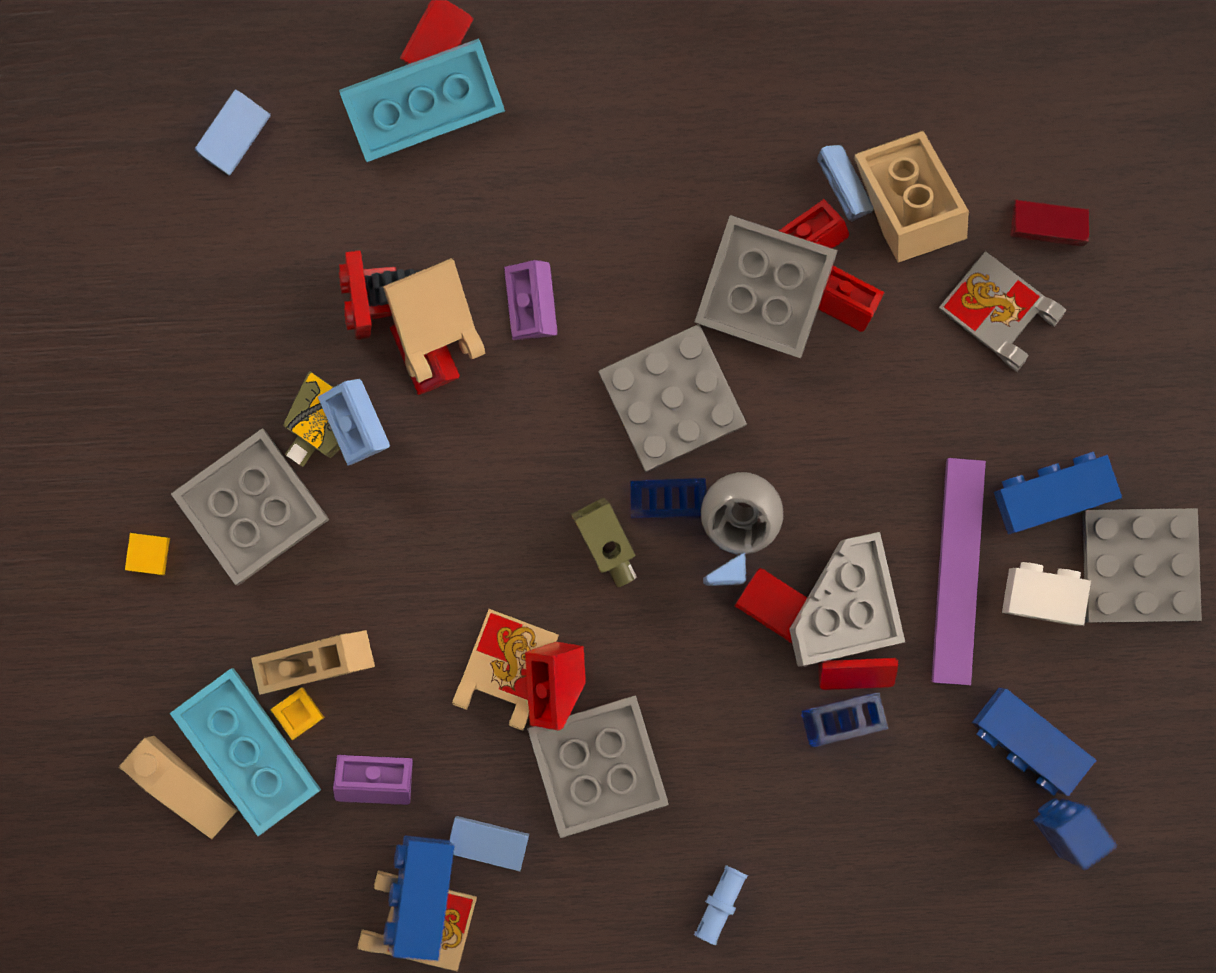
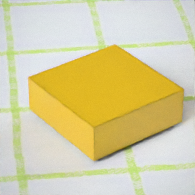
[125,533,170,575]
[270,687,324,740]

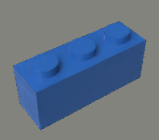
[994,452,1122,534]
[972,688,1096,796]
[1033,798,1116,869]
[384,835,455,961]

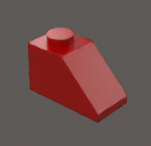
[525,642,586,731]

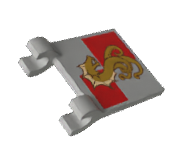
[939,251,1066,372]

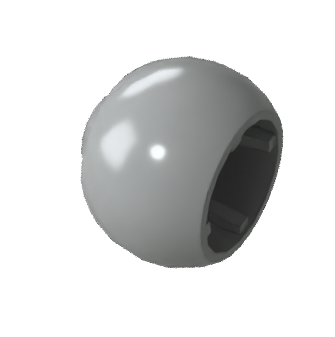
[701,472,783,555]

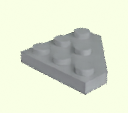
[789,532,905,667]

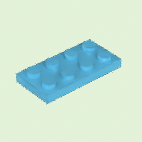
[339,39,505,162]
[170,668,321,836]

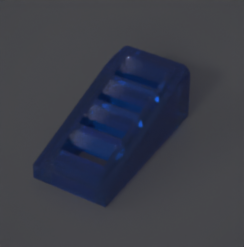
[630,478,706,519]
[802,692,888,747]

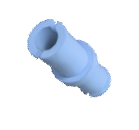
[694,865,748,945]

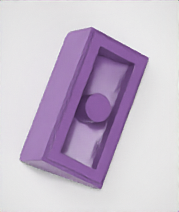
[504,260,557,340]
[333,755,413,805]

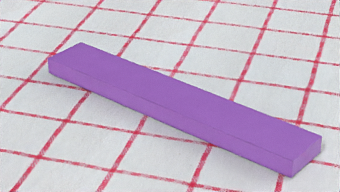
[931,458,986,685]

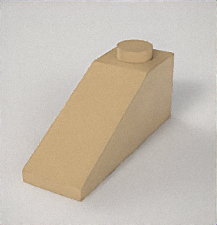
[251,630,375,695]
[119,736,238,839]

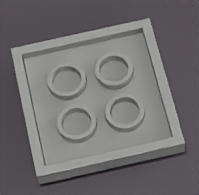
[695,215,838,358]
[598,324,747,472]
[171,428,329,585]
[1082,508,1202,623]
[527,695,669,838]

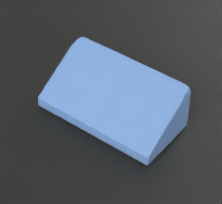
[195,90,271,176]
[817,145,874,222]
[318,379,390,465]
[703,553,746,586]
[450,816,529,871]

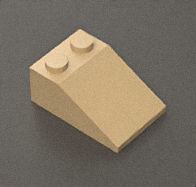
[855,131,969,263]

